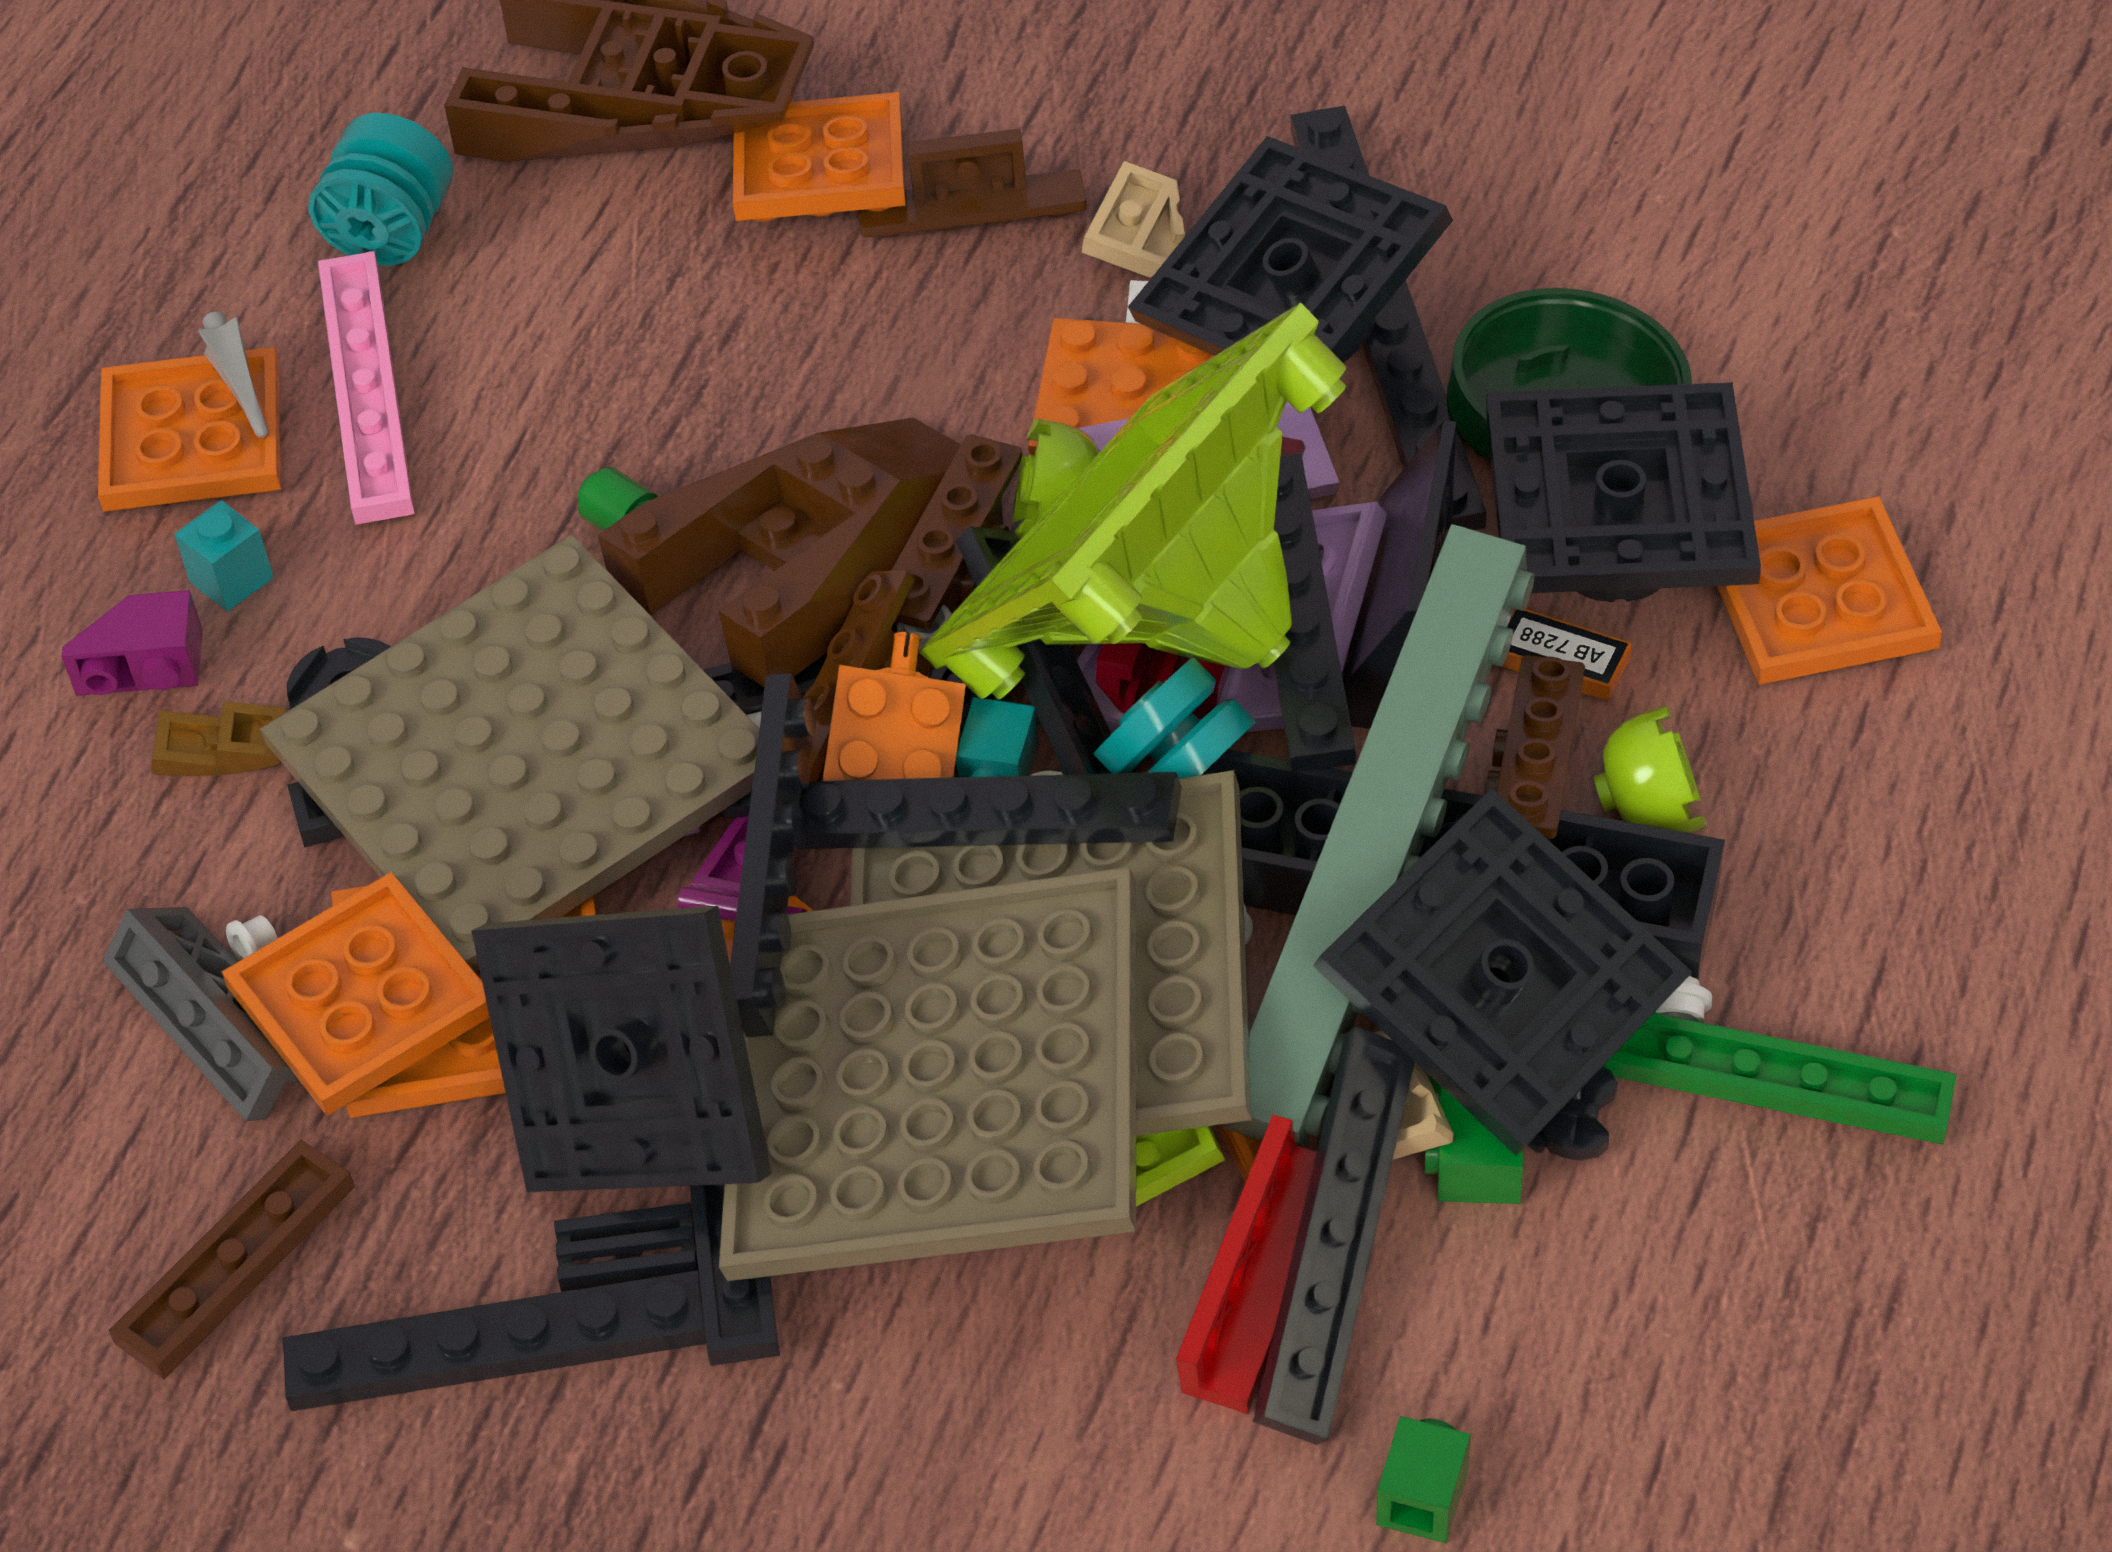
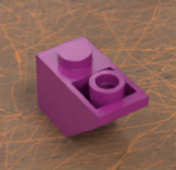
[61,590,203,696]

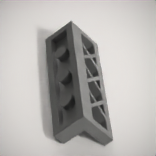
[102,907,300,1121]

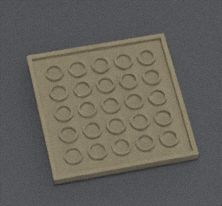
[260,534,759,973]
[850,770,1252,1136]
[719,867,1136,1281]

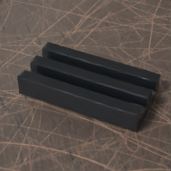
[554,1203,698,1292]

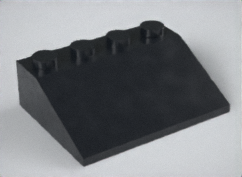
[1342,421,1456,729]

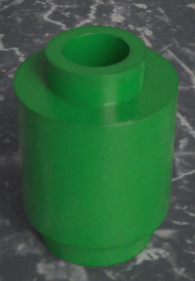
[578,467,659,531]

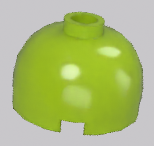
[1012,418,1100,539]
[1594,705,1707,833]

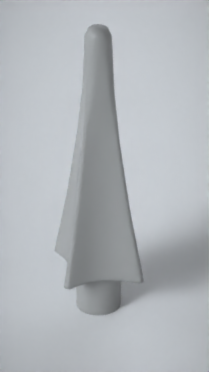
[198,311,268,438]

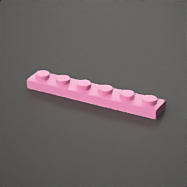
[318,251,415,525]

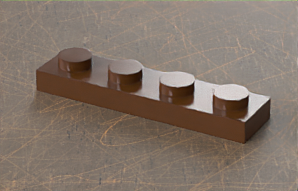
[109,1139,355,1380]

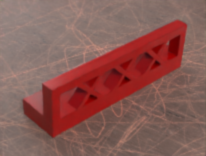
[1176,1114,1317,1414]

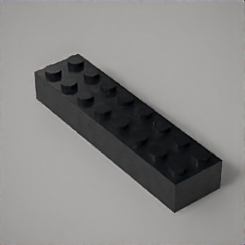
[1200,749,1725,981]

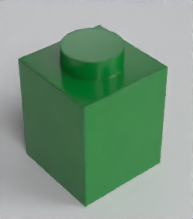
[1376,1416,1471,1544]

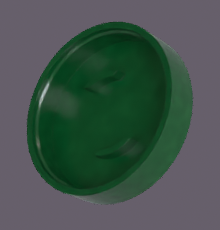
[1447,288,1692,462]

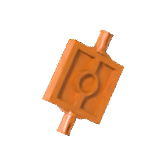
[822,632,966,781]

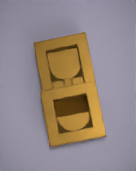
[152,701,286,776]

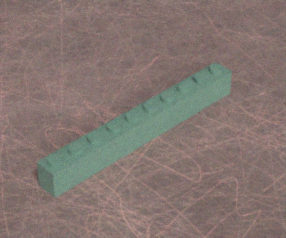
[1225,524,1535,1148]

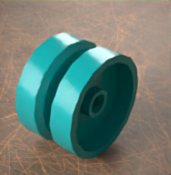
[1093,657,1256,779]

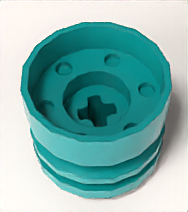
[308,112,454,266]

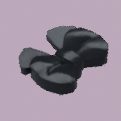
[1528,1067,1618,1160]

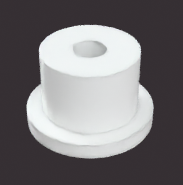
[226,915,278,961]

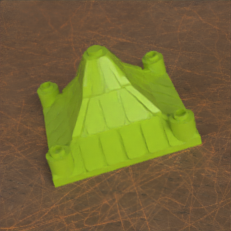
[919,303,1346,700]

